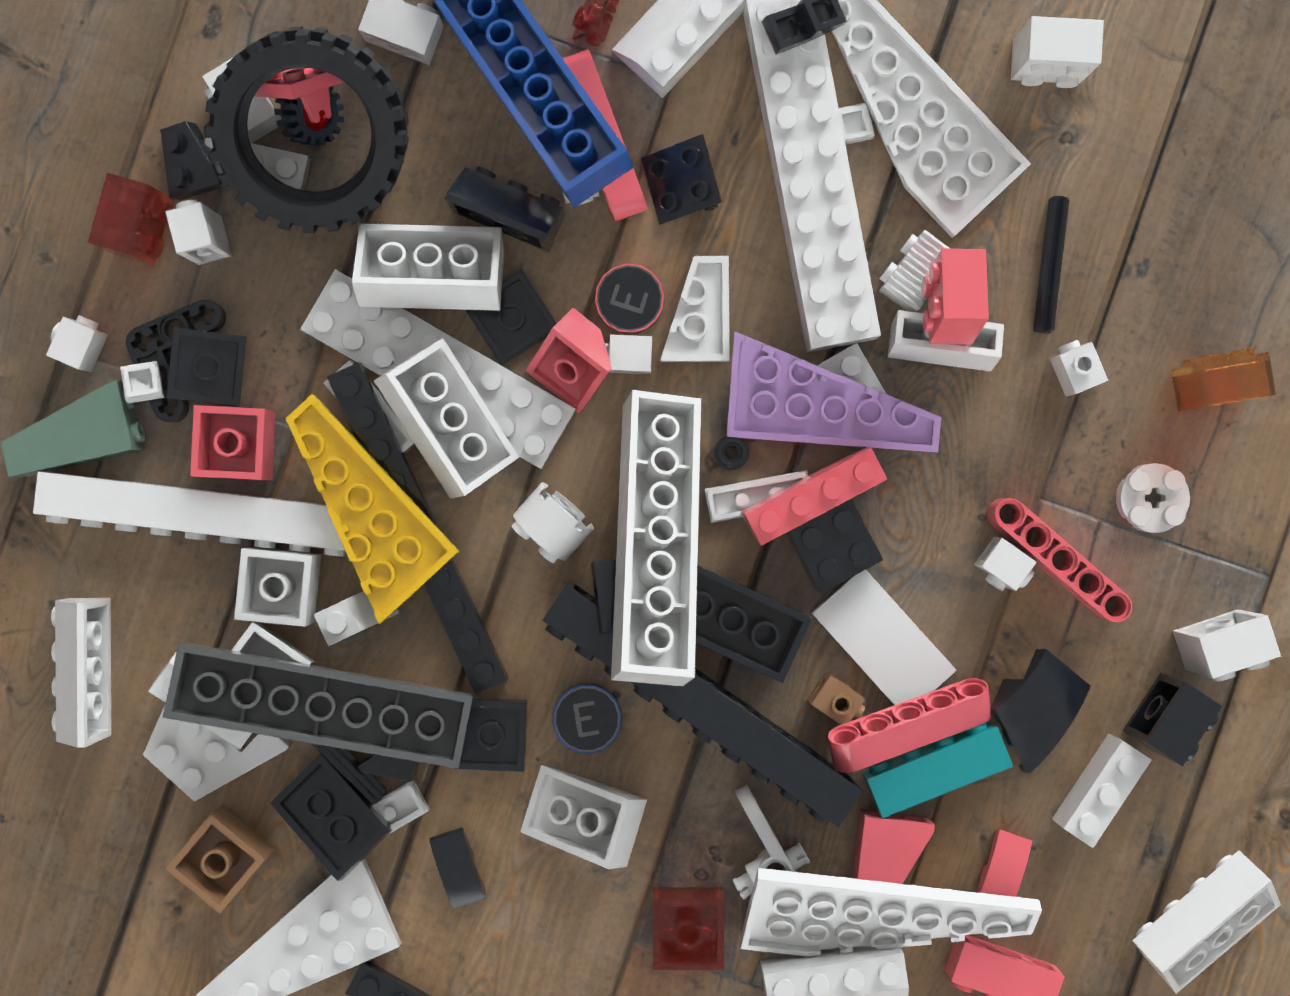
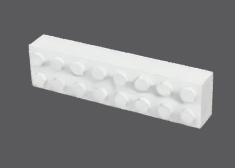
[611,390,701,686]

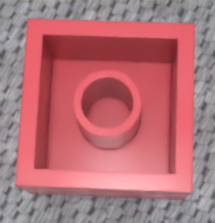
[922,248,989,345]
[190,405,276,480]

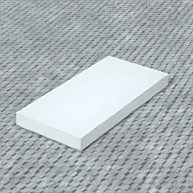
[811,570,957,705]

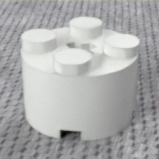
[511,482,594,563]

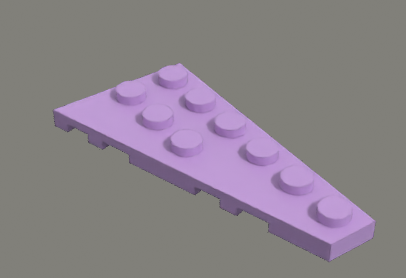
[727,332,942,453]

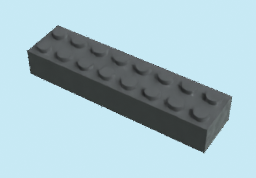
[162,642,473,769]

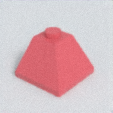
[526,308,612,414]

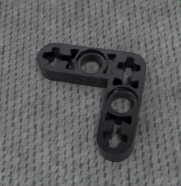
[126,299,226,423]

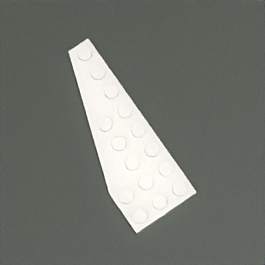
[740,868,1042,957]

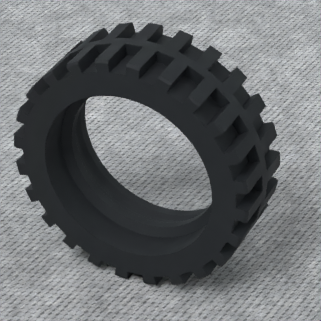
[204,26,409,234]

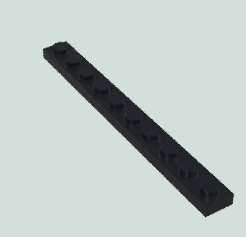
[327,362,508,694]

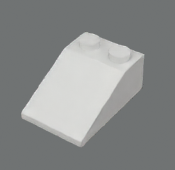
[520,765,647,869]

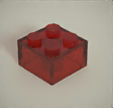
[88,173,173,266]
[653,887,724,970]

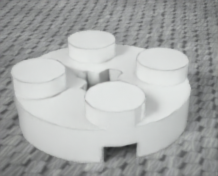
[1116,463,1190,533]

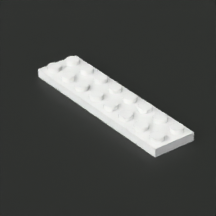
[301,269,576,469]

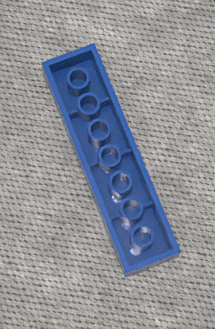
[432,0,634,208]

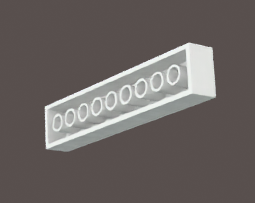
[743,0,881,353]

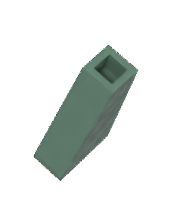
[0,380,146,477]

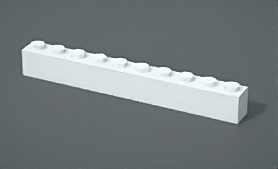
[33,472,345,557]

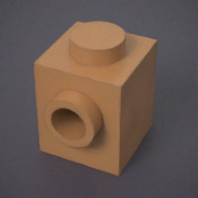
[807,671,866,725]

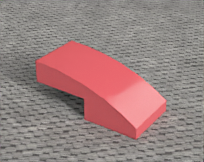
[977,829,1032,897]

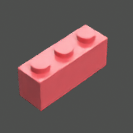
[944,935,1065,996]

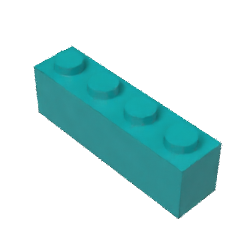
[862,722,1013,818]

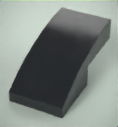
[762,0,847,54]
[429,827,486,909]

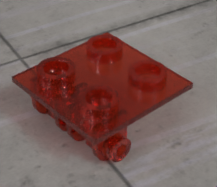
[572,0,619,47]

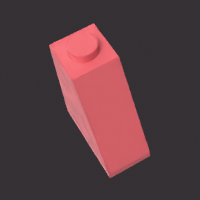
[851,809,935,884]

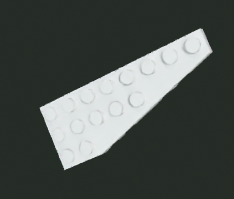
[832,0,1031,238]

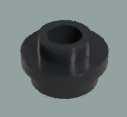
[714,436,749,470]

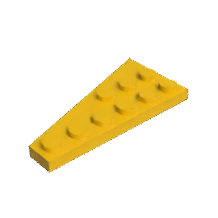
[285,394,459,625]

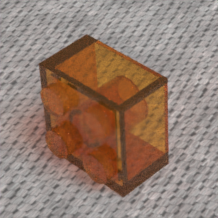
[1171,348,1276,411]

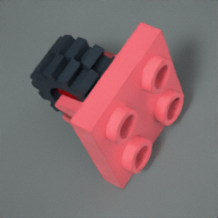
[254,68,344,146]

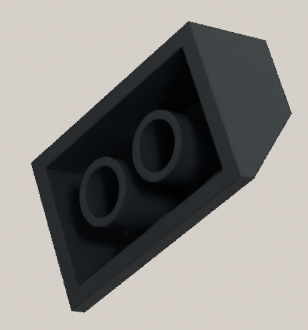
[444,166,565,252]

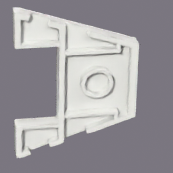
[143,706,292,802]

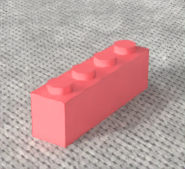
[741,447,887,546]

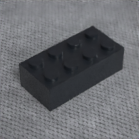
[696,564,813,683]

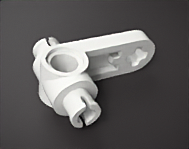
[733,785,811,900]

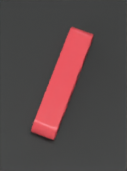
[563,49,648,222]
[986,498,1133,622]
[828,678,991,773]

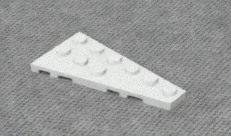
[195,858,401,996]

